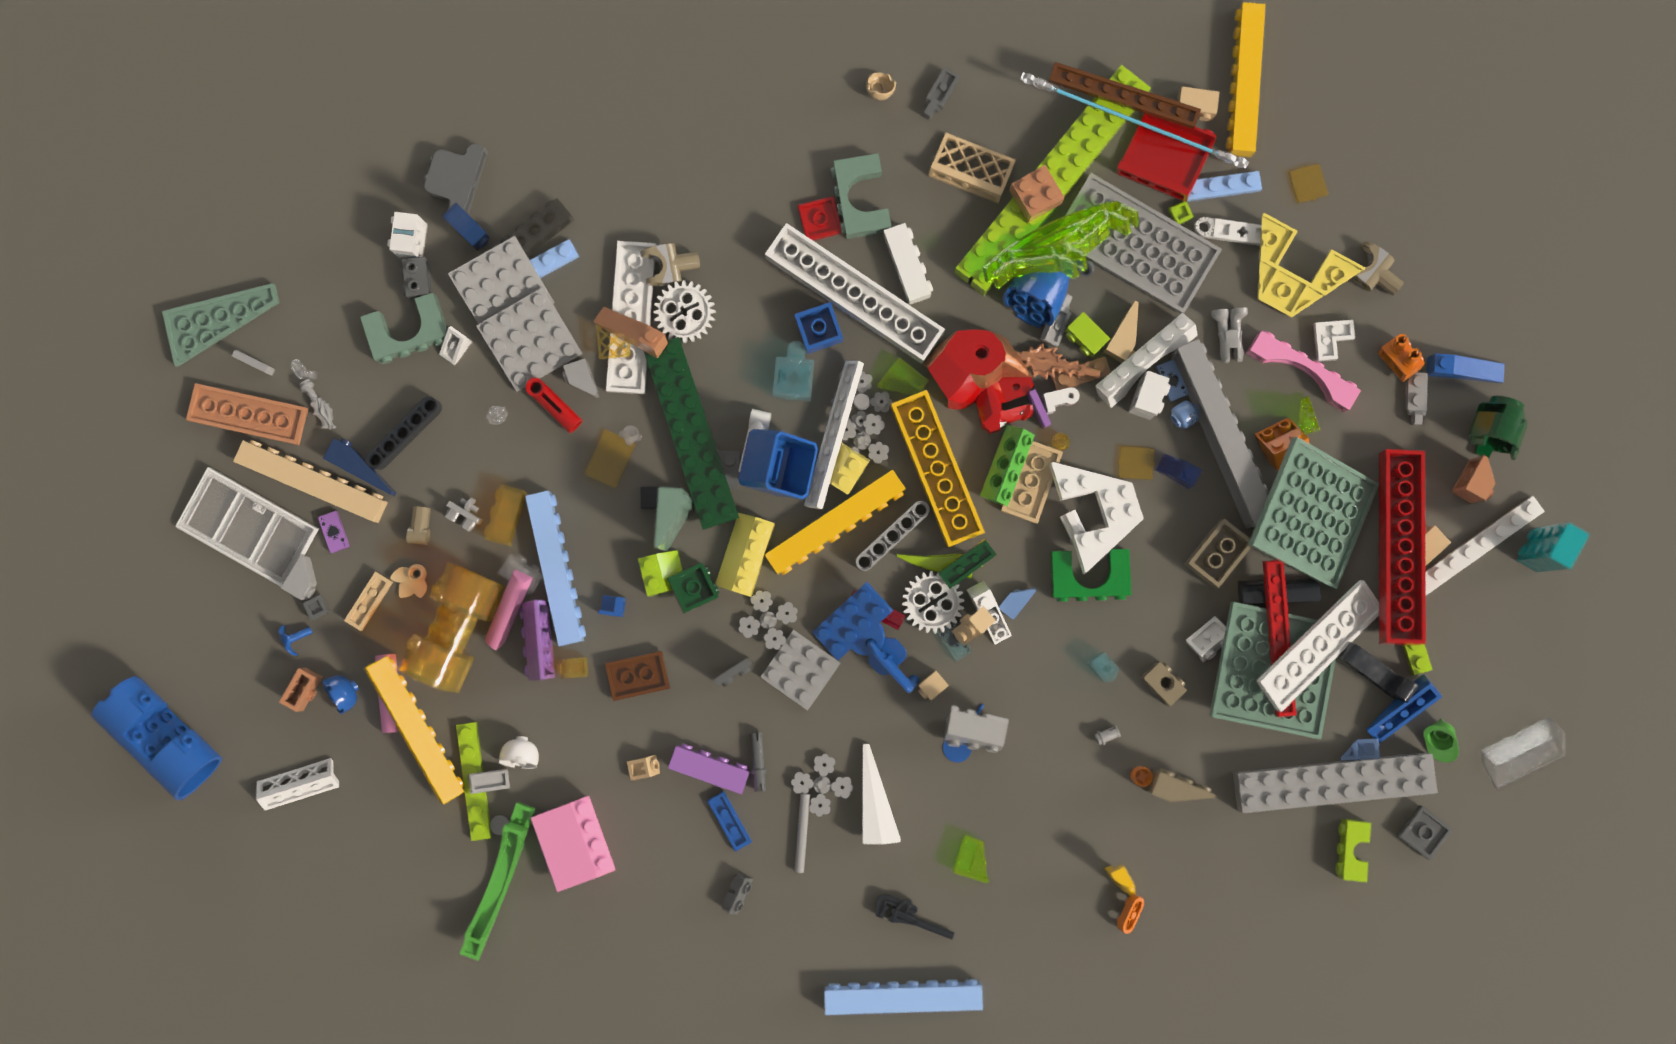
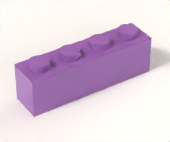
[668,743,750,794]

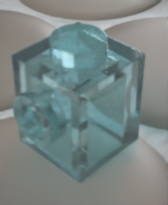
[1088,652,1120,683]

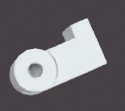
[1041,387,1080,414]

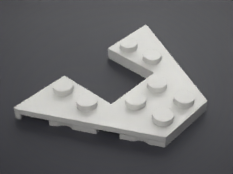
[1049,462,1144,574]

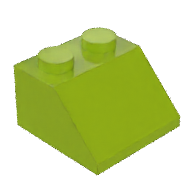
[638,550,683,597]

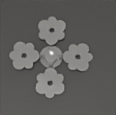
[831,371,892,432]
[842,414,889,464]
[739,591,798,650]
[791,754,853,817]

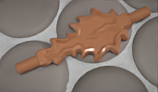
[1016,343,1101,379]

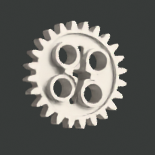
[653,281,716,343]
[902,571,965,634]

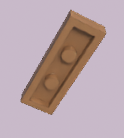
[1051,356,1111,391]

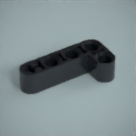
[1339,642,1419,703]

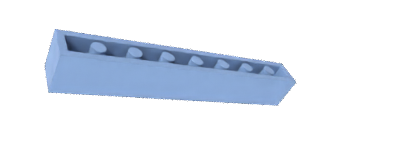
[525,491,586,646]
[825,979,983,1015]

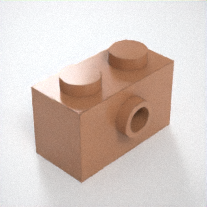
[279,668,323,712]

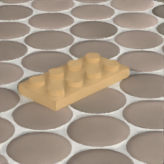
[1001,441,1063,524]

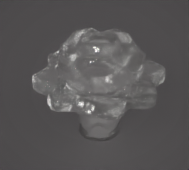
[486,406,508,425]

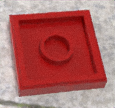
[797,196,842,241]

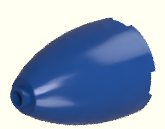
[1003,251,1070,328]

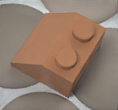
[1451,455,1496,504]

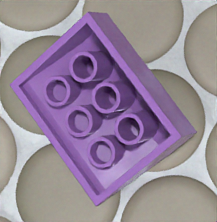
[520,600,555,680]

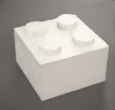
[1128,371,1171,420]

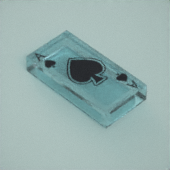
[937,622,972,662]

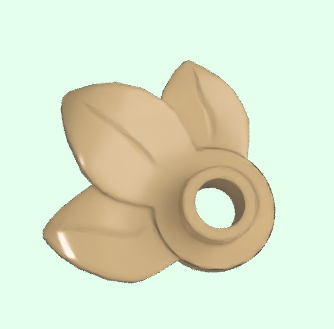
[390,564,427,598]

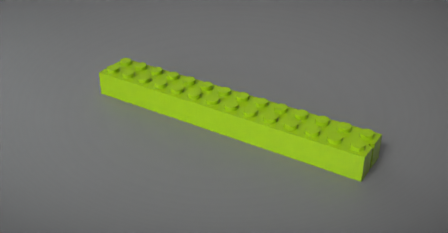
[954,65,1151,296]

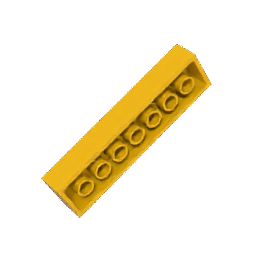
[891,390,985,548]

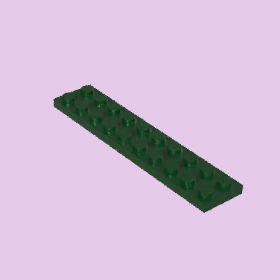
[644,337,739,530]

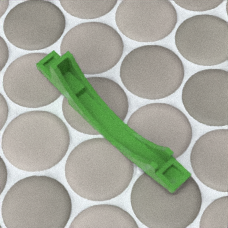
[460,802,536,961]

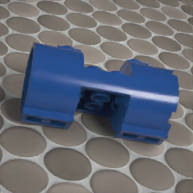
[91,676,222,801]

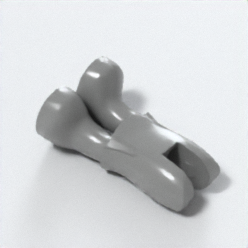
[1211,307,1248,363]

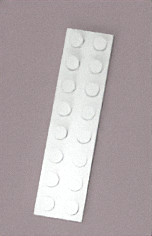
[606,241,656,394]
[1256,580,1379,712]

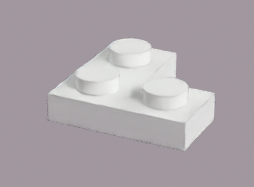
[1313,320,1355,361]

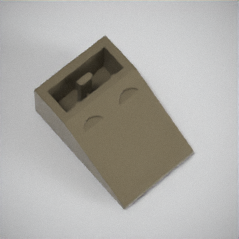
[1145,768,1216,802]

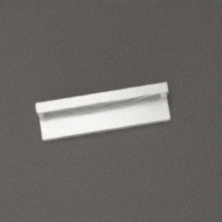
[256,758,339,810]

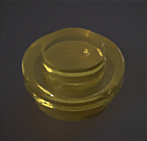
[1051,433,1070,451]

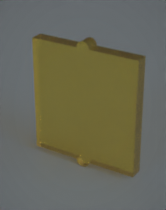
[1289,164,1329,204]
[1118,446,1155,480]

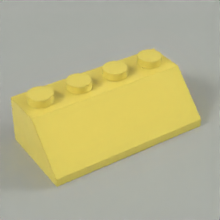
[715,513,775,597]

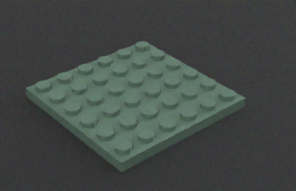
[1248,437,1379,589]
[1209,602,1336,739]

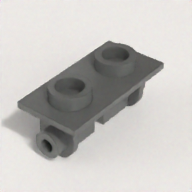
[722,872,753,915]

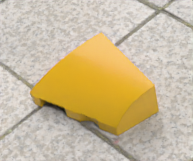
[1104,864,1136,896]

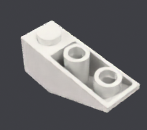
[967,581,1012,644]

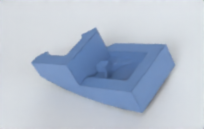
[999,588,1037,620]
[1341,738,1380,760]

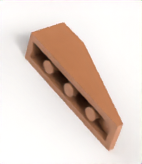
[593,307,668,359]

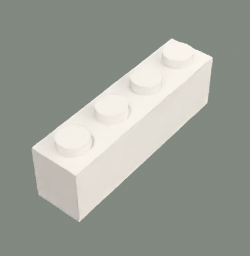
[883,223,933,305]

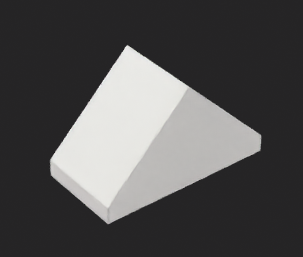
[439,326,472,365]

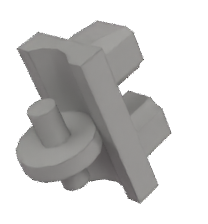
[445,498,483,532]

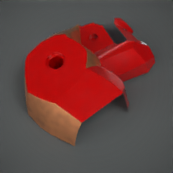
[922,329,1034,434]

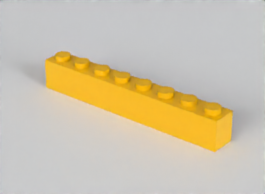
[1226,2,1266,157]
[765,470,906,575]
[364,656,464,804]

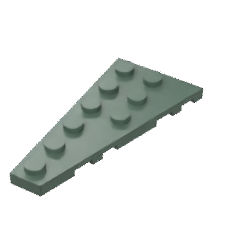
[162,283,280,367]

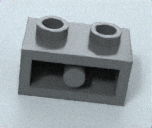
[400,257,433,301]

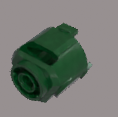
[1468,396,1527,460]

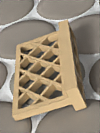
[929,133,1016,203]

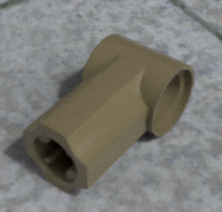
[406,506,431,545]

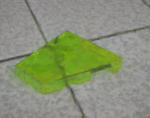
[877,357,929,395]
[1298,396,1321,434]
[952,835,989,884]

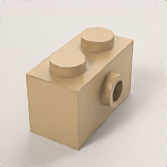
[952,606,996,646]

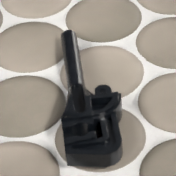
[875,894,954,940]

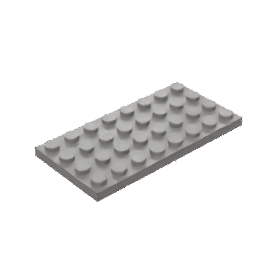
[1052,173,1222,314]

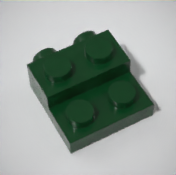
[667,563,719,614]

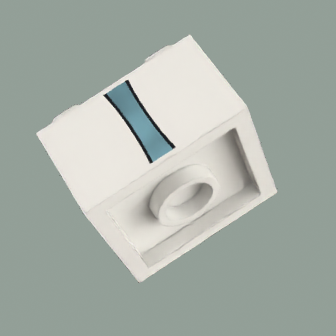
[387,212,427,259]

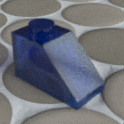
[1155,454,1202,489]

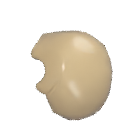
[866,72,896,101]

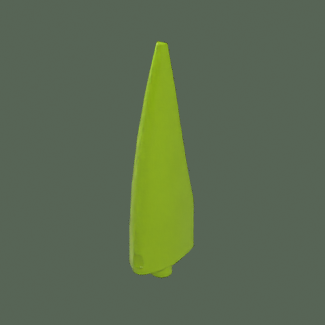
[897,553,983,579]

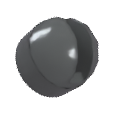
[1078,260,1095,276]

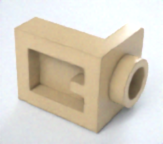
[627,755,660,781]

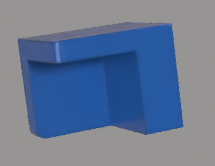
[598,595,626,617]

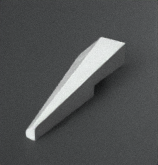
[863,744,900,844]

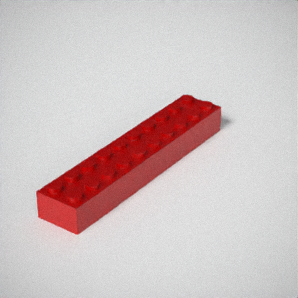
[1379,449,1426,646]

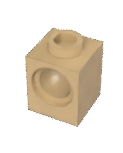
[918,670,949,700]

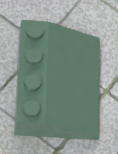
[655,487,693,552]

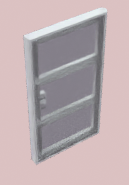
[176,467,319,587]

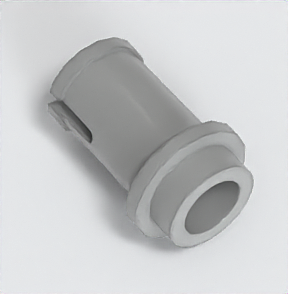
[1094,725,1121,746]

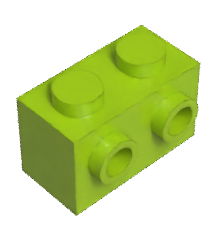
[1065,312,1110,358]

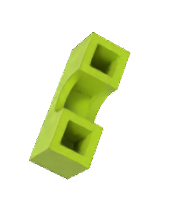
[1335,819,1371,882]

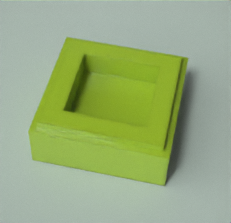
[1168,201,1194,224]

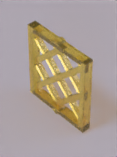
[596,325,631,360]

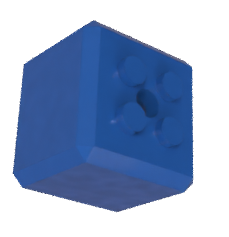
[738,429,818,499]

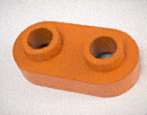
[1117,894,1144,934]

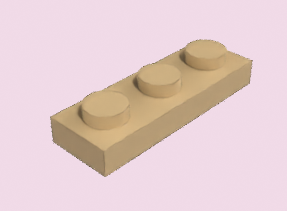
[344,572,393,631]

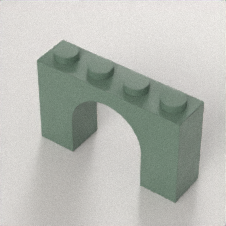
[831,153,891,239]
[360,293,448,364]

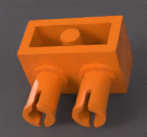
[1378,334,1425,382]

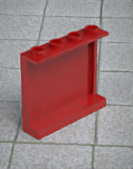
[1117,113,1216,202]

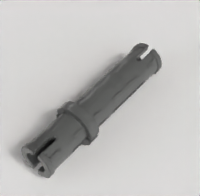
[750,732,767,792]

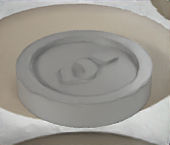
[490,815,510,835]

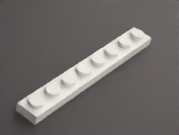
[804,360,864,509]
[1426,496,1545,595]

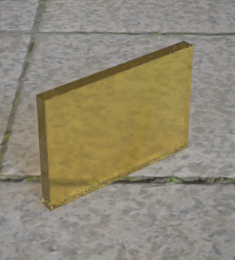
[585,429,636,488]

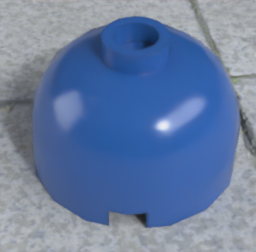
[322,675,359,715]

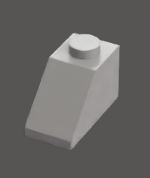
[562,358,600,398]
[281,555,317,600]

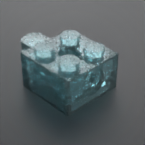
[772,341,815,401]

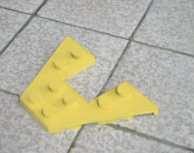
[1257,213,1365,317]

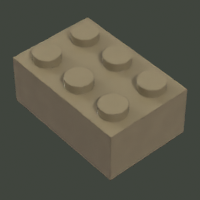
[1184,518,1252,588]

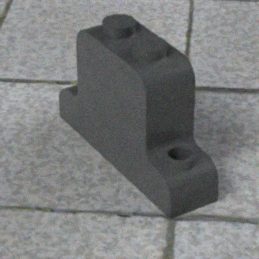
[423,144,488,214]

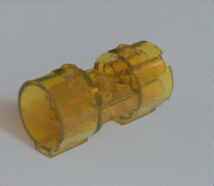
[399,562,507,693]

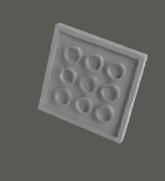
[448,236,555,324]
[476,287,583,392]

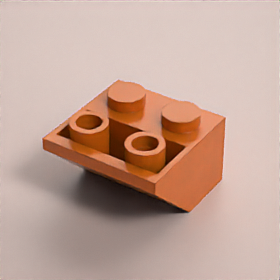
[1255,417,1310,471]

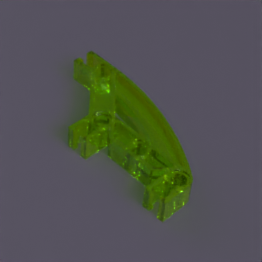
[982,201,1139,289]

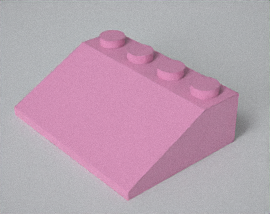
[531,796,616,892]

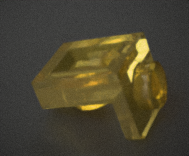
[557,657,588,679]

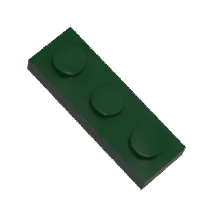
[938,539,997,589]

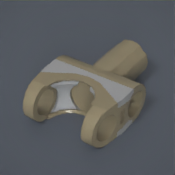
[1351,241,1404,296]
[640,243,700,286]

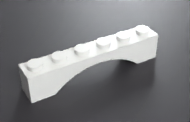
[1096,313,1197,408]

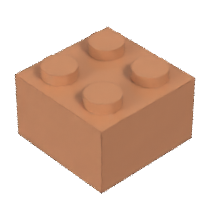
[1009,165,1065,223]

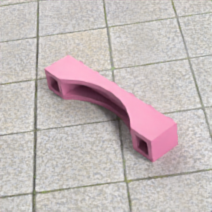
[1246,331,1361,413]

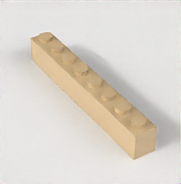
[233,440,388,523]

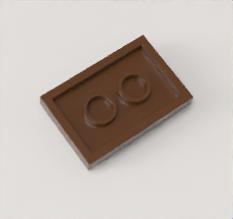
[605,651,670,701]

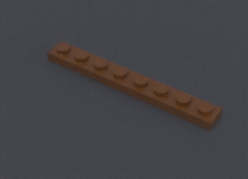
[1048,62,1201,129]

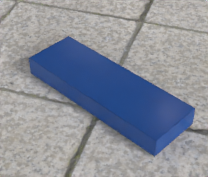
[707,791,752,852]

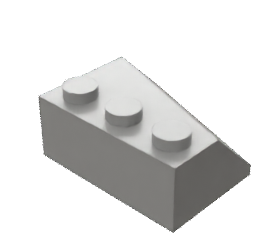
[944,706,1009,753]

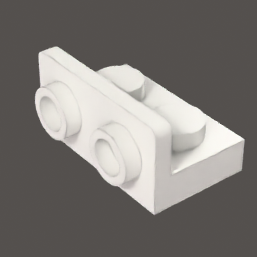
[1186,616,1226,662]

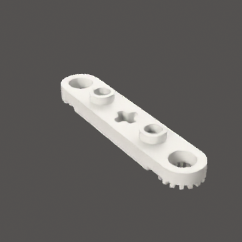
[1194,217,1261,246]

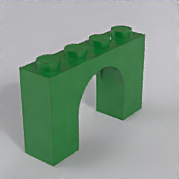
[1050,549,1131,602]

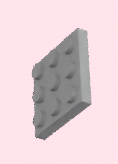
[761,630,841,711]

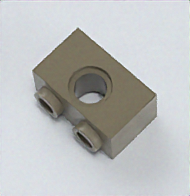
[1140,662,1187,706]

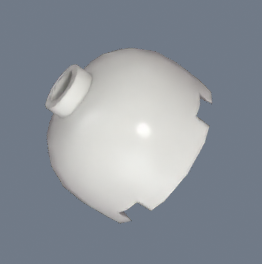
[499,736,539,769]

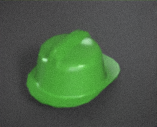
[1423,719,1459,763]

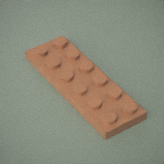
[186,383,308,445]

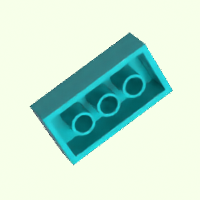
[1516,522,1590,572]

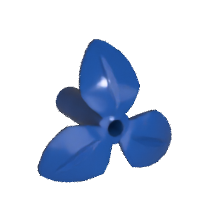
[279,625,313,656]

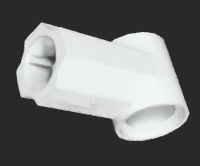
[1060,510,1086,547]

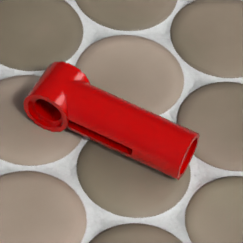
[526,378,583,433]

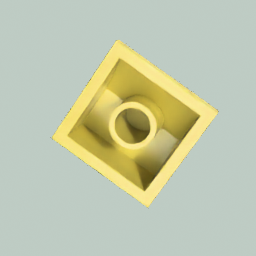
[830,442,870,494]

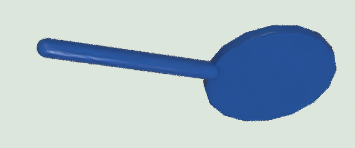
[943,704,984,763]

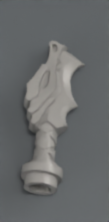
[299,379,336,430]

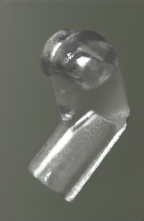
[291,359,318,380]

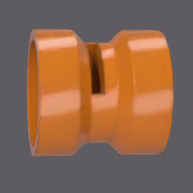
[1130,766,1153,787]

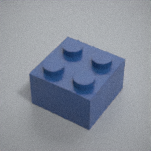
[794,302,843,354]

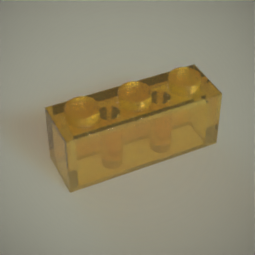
[484,484,527,547]

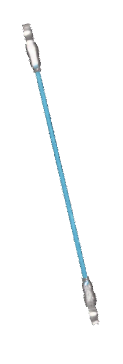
[1020,73,1249,169]

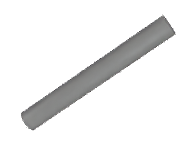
[794,793,810,873]

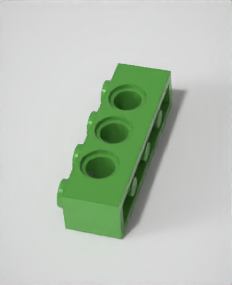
[980,425,1035,506]

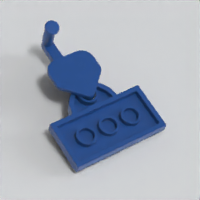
[812,582,919,693]

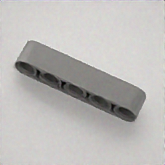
[856,501,930,571]

